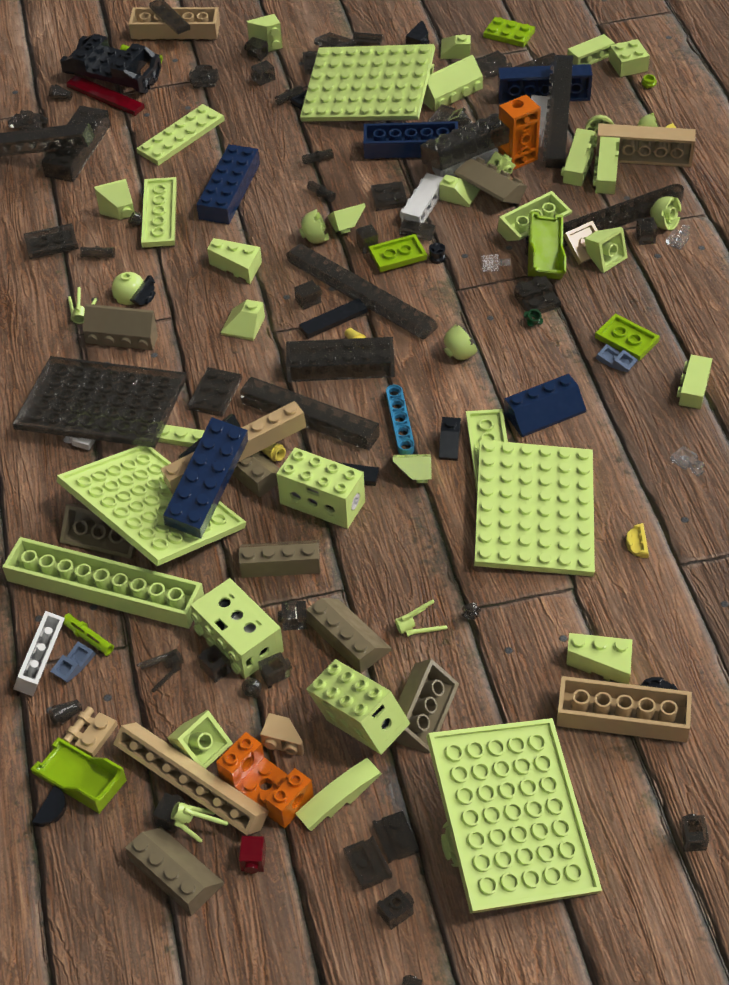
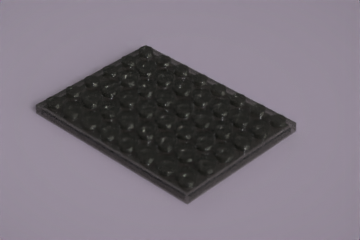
[13,356,187,448]

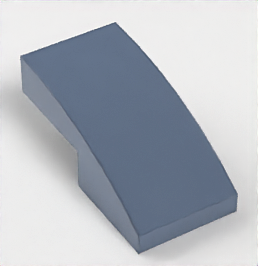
[596,344,638,372]
[50,641,96,682]

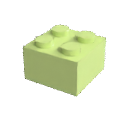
[609,39,650,77]

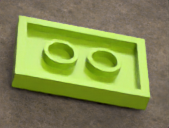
[483,17,535,47]
[368,234,427,272]
[595,313,660,361]

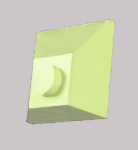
[441,34,471,59]
[439,175,480,207]
[94,179,135,220]
[327,203,366,234]
[584,227,628,273]
[221,299,265,341]
[393,454,432,483]
[167,710,233,769]

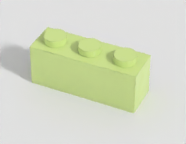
[567,34,615,65]
[677,354,713,409]

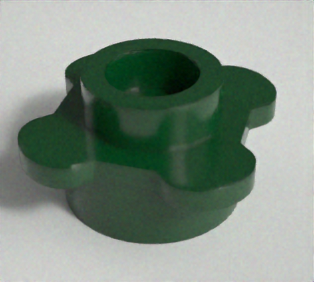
[523,309,543,327]

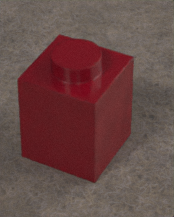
[239,836,266,874]

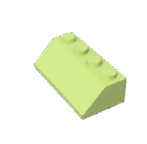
[424,55,483,112]
[497,191,572,241]

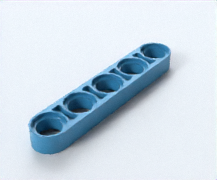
[386,384,414,455]

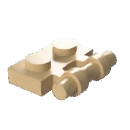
[63,706,118,757]

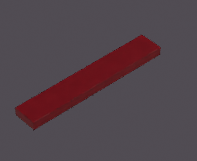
[66,75,145,116]

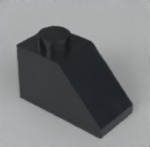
[406,21,429,45]
[439,417,461,461]

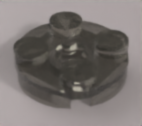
[189,65,219,89]

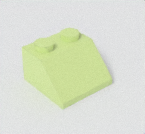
[247,14,283,52]

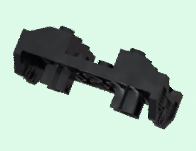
[60,34,161,93]

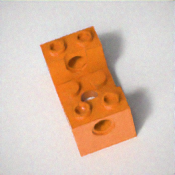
[498,95,541,170]
[216,732,314,829]

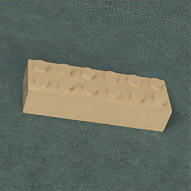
[129,7,220,40]
[596,123,696,167]
[556,676,692,743]

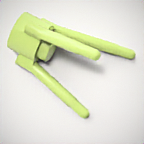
[68,287,97,324]
[395,600,448,636]
[171,802,228,843]

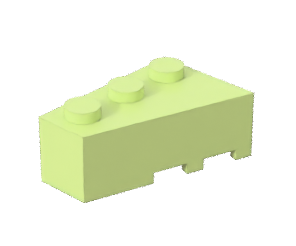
[561,128,596,186]
[593,137,620,194]
[207,238,262,284]
[566,633,632,684]

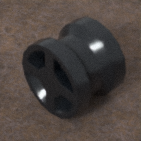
[429,243,446,264]

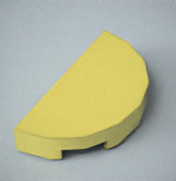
[626,523,649,558]

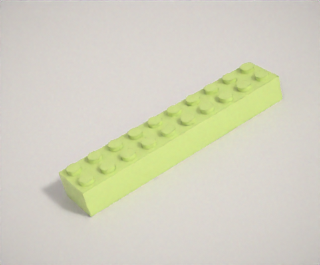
[2,537,204,629]

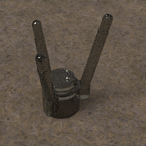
[136,649,183,692]

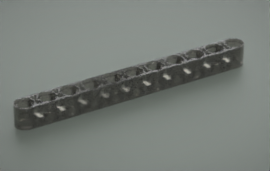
[525,184,684,256]
[286,243,438,339]

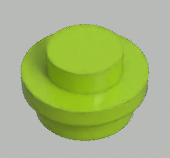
[641,74,657,88]

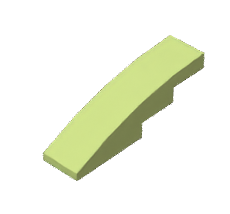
[295,758,382,831]

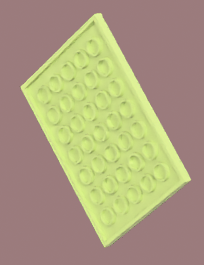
[300,44,435,122]
[474,440,595,577]
[56,443,246,566]
[426,718,602,914]

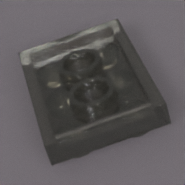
[24,223,79,259]
[188,367,242,417]

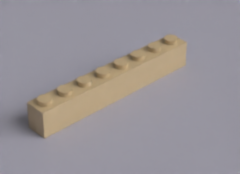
[161,401,306,494]
[113,722,269,835]

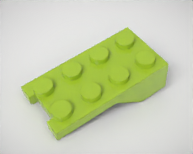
[528,211,567,280]
[31,737,127,814]

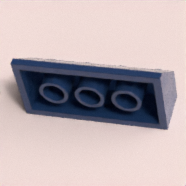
[504,374,586,437]

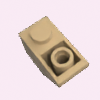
[260,713,304,756]

